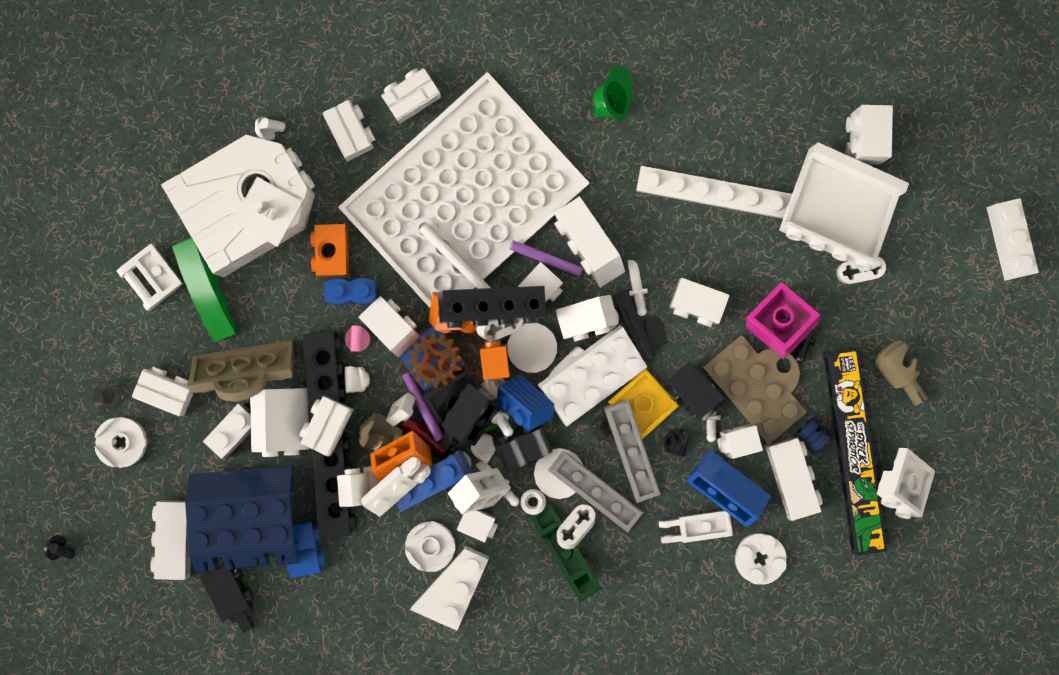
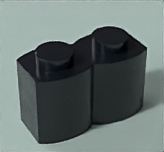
[492,425,553,471]

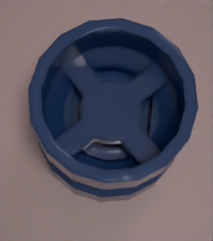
[796,417,832,452]

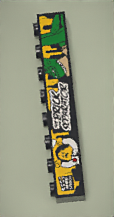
[823,348,890,555]

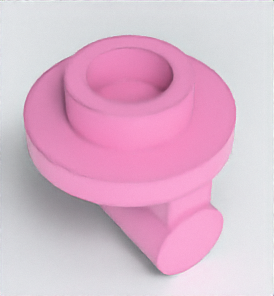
[345,326,370,352]

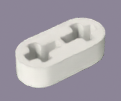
[837,257,886,284]
[477,319,523,342]
[557,505,595,549]

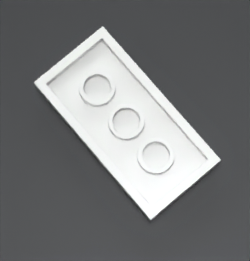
[538,325,647,427]

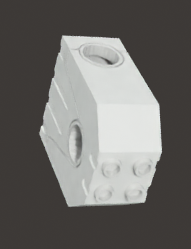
[161,135,315,277]

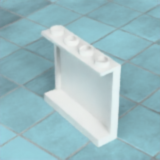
[779,142,909,271]

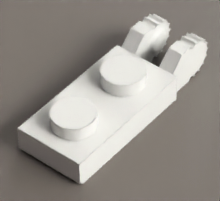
[361,456,431,517]
[659,510,733,543]

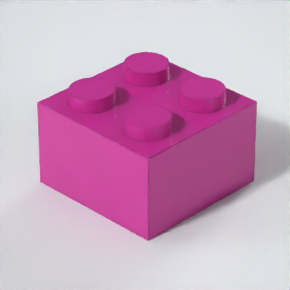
[746,282,820,360]

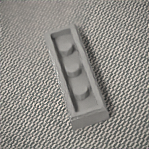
[604,399,661,503]
[548,450,643,532]

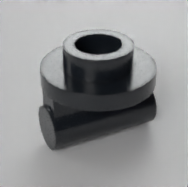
[664,429,690,457]
[44,535,75,560]

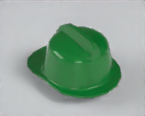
[593,66,633,121]

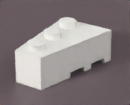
[554,196,625,288]
[410,546,489,631]

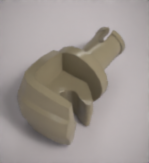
[875,340,928,406]
[358,412,403,451]

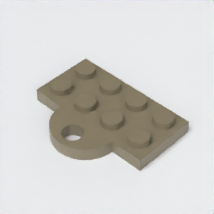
[702,335,807,445]
[188,340,295,401]

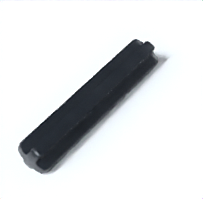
[613,289,656,361]

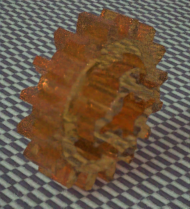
[406,333,463,389]

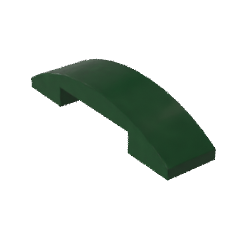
[529,503,602,602]

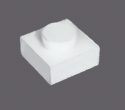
[386,392,416,426]

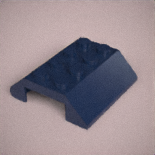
[185,465,300,572]

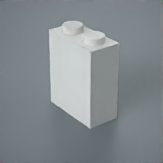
[250,388,309,457]

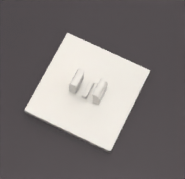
[232,177,303,247]

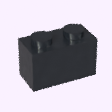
[666,361,725,423]

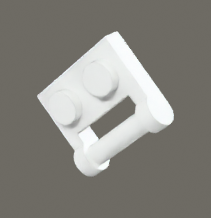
[117,244,184,311]

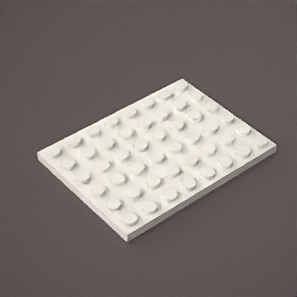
[338,72,589,308]

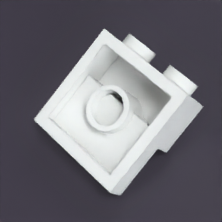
[877,448,935,519]

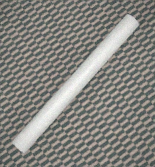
[419,224,491,289]

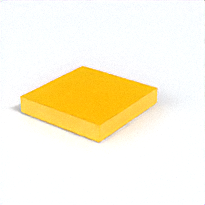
[608,369,679,439]

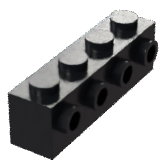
[438,286,546,328]

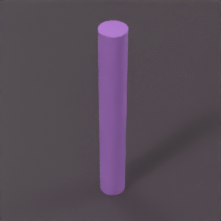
[509,240,583,277]
[402,372,444,443]

